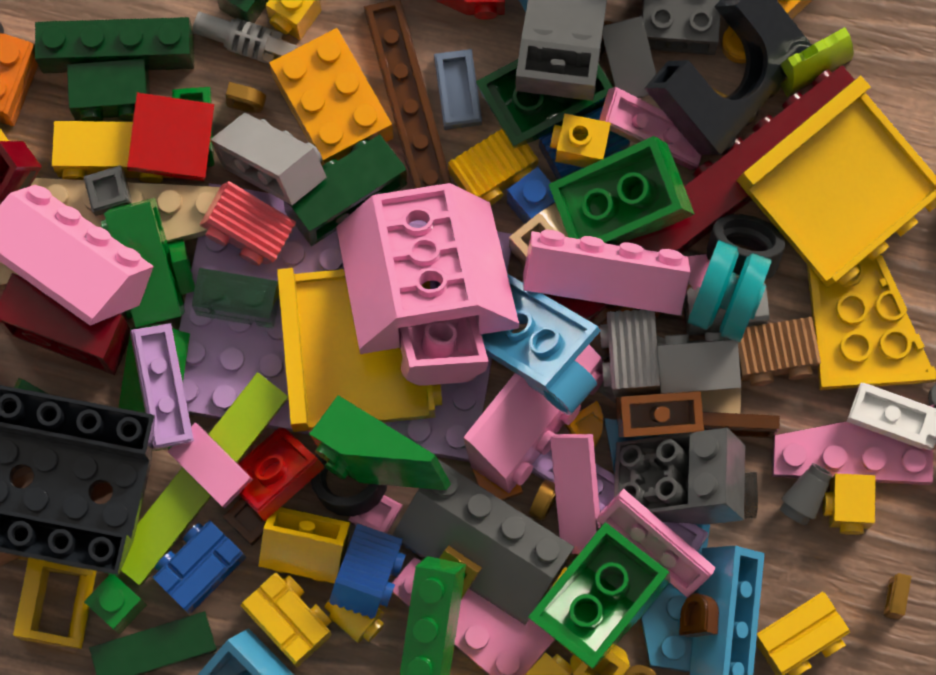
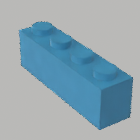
[690,546,765,675]

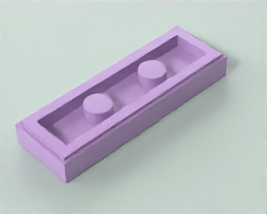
[130,323,194,450]

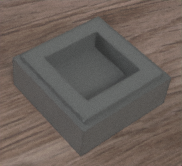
[84,165,132,216]

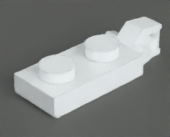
[846,382,936,451]

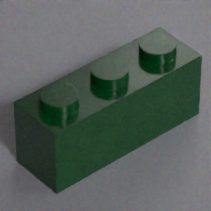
[284,134,407,247]

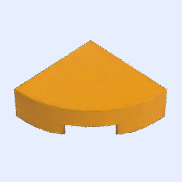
[564,401,603,448]

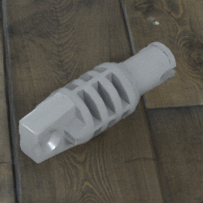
[193,11,298,64]

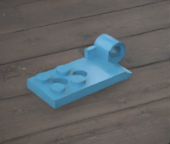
[481,273,601,415]

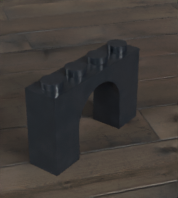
[644,0,812,155]

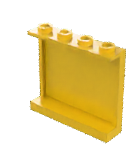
[736,75,936,288]
[277,268,442,432]

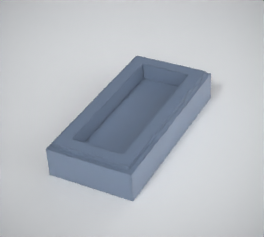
[434,49,482,130]

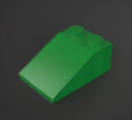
[549,136,695,245]
[309,395,451,491]
[528,522,670,669]

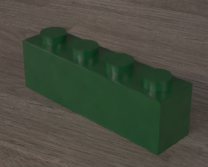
[35,17,194,74]

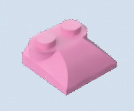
[398,316,489,385]

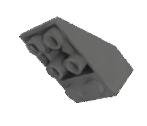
[516,0,607,101]
[614,428,745,525]

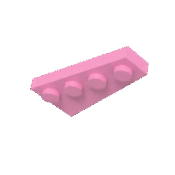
[772,405,934,485]
[392,558,555,675]

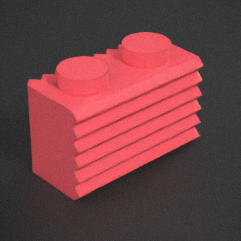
[199,181,296,266]

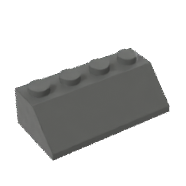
[392,460,574,625]

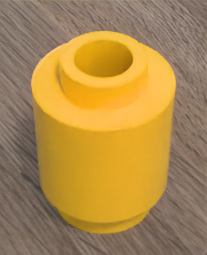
[324,599,385,643]

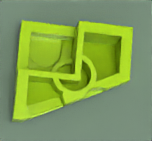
[780,27,854,98]

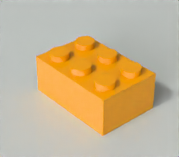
[269,28,393,166]

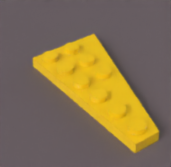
[807,255,936,390]

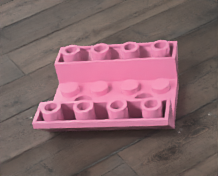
[336,183,519,354]

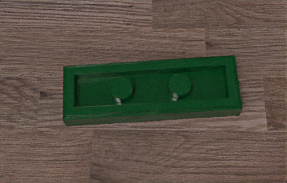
[89,611,217,675]

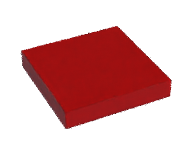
[127,92,214,181]
[238,427,325,521]

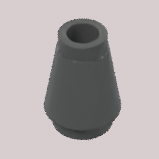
[780,463,833,525]

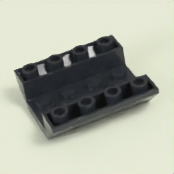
[0,385,155,576]

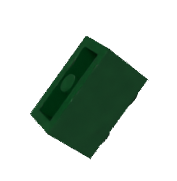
[67,59,150,122]

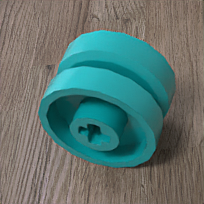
[687,240,772,343]

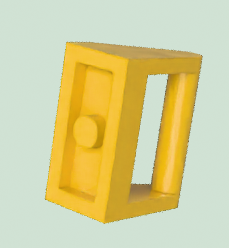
[13,558,97,649]

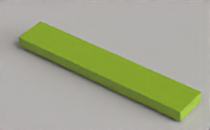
[121,372,289,585]

